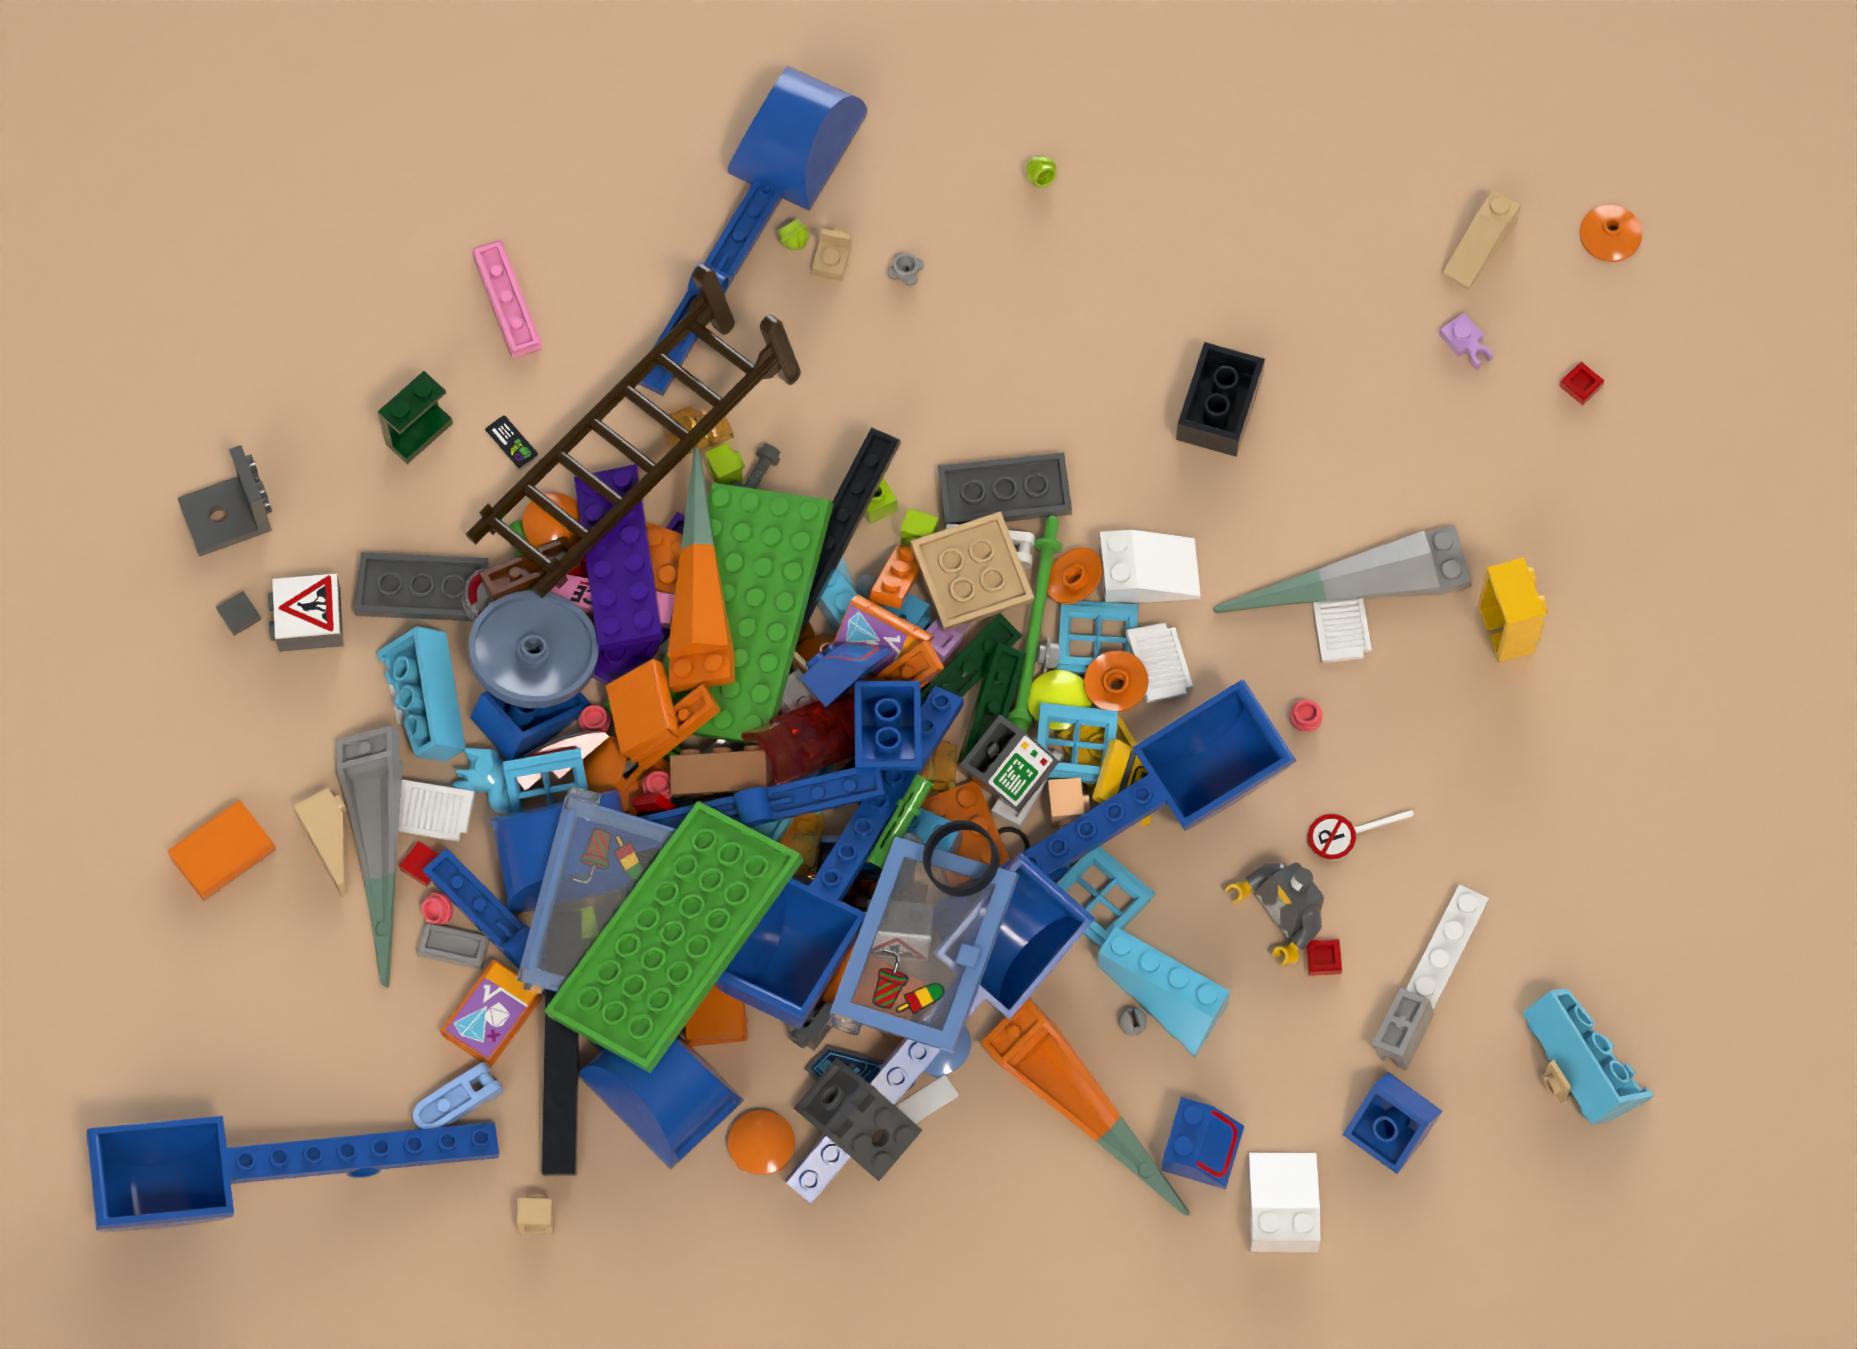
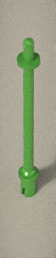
[1007,515,1063,733]

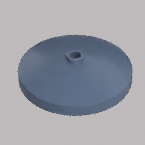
[468,590,599,708]

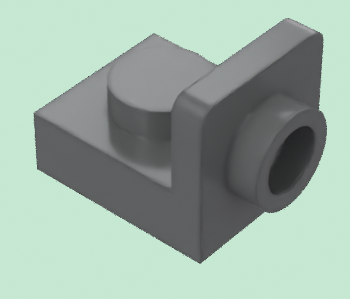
[787,1002,838,1051]

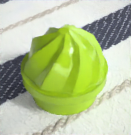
[1026,155,1057,187]
[777,218,809,250]

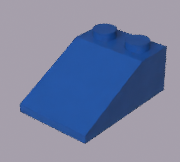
[854,681,922,770]
[470,691,592,761]

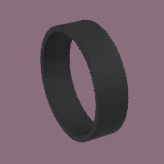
[923,820,999,897]

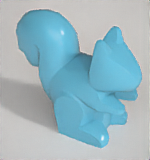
[451,748,524,814]

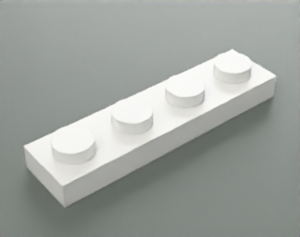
[1406,884,1489,1011]

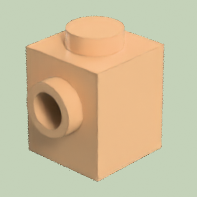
[1048,778,1090,829]

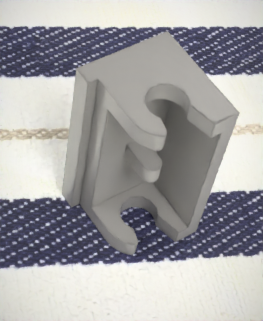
[1372,988,1434,1071]

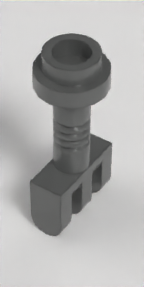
[732,443,781,489]

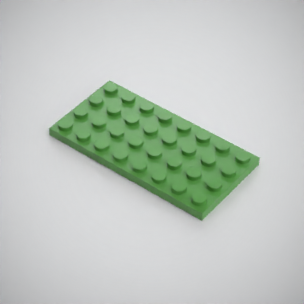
[663,483,833,748]
[544,801,804,1073]

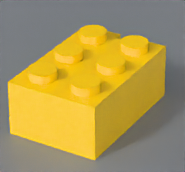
[1478,557,1548,663]

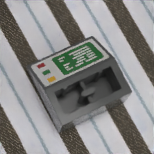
[960,715,1059,813]

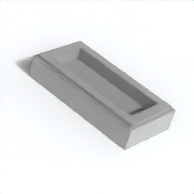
[417,922,490,970]

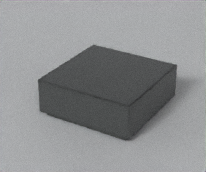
[216,591,261,636]

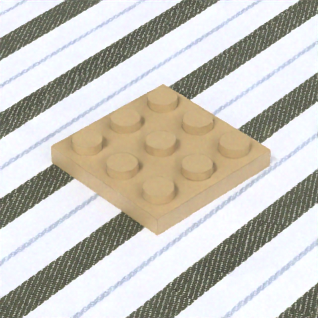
[910,511,1034,632]

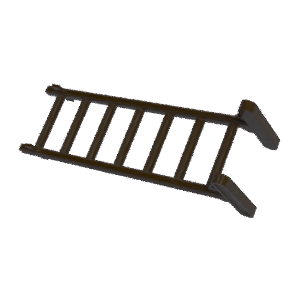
[466,264,801,599]

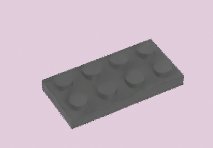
[938,452,1072,528]
[354,552,489,621]

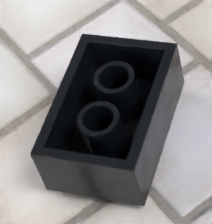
[1176,342,1265,457]

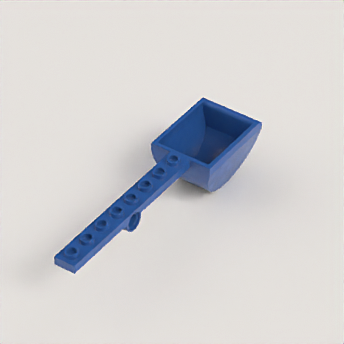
[638,66,867,396]
[932,680,1296,942]
[715,685,964,1030]
[489,768,887,915]
[423,848,744,1169]
[784,852,1095,1204]
[86,1116,499,1232]

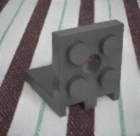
[178,445,272,557]
[793,1057,922,1181]

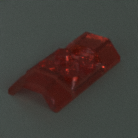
[741,694,855,786]

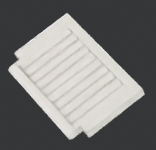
[1312,598,1372,663]
[1125,623,1193,703]
[399,780,475,842]

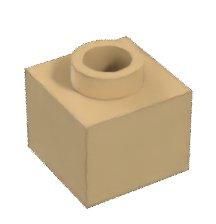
[517,1194,554,1234]

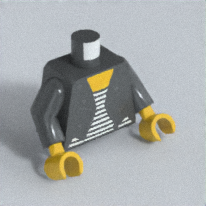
[1225,862,1324,966]

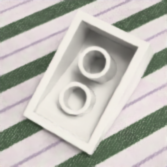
[1099,530,1201,604]
[1249,1153,1321,1252]

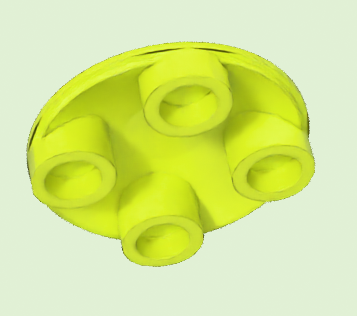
[1028,670,1091,730]

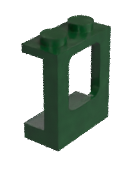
[378,371,453,464]

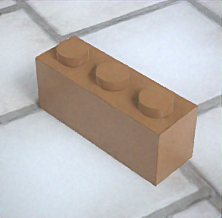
[670,745,774,800]

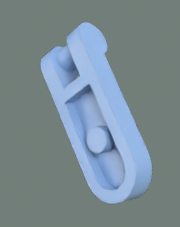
[413,1062,504,1129]

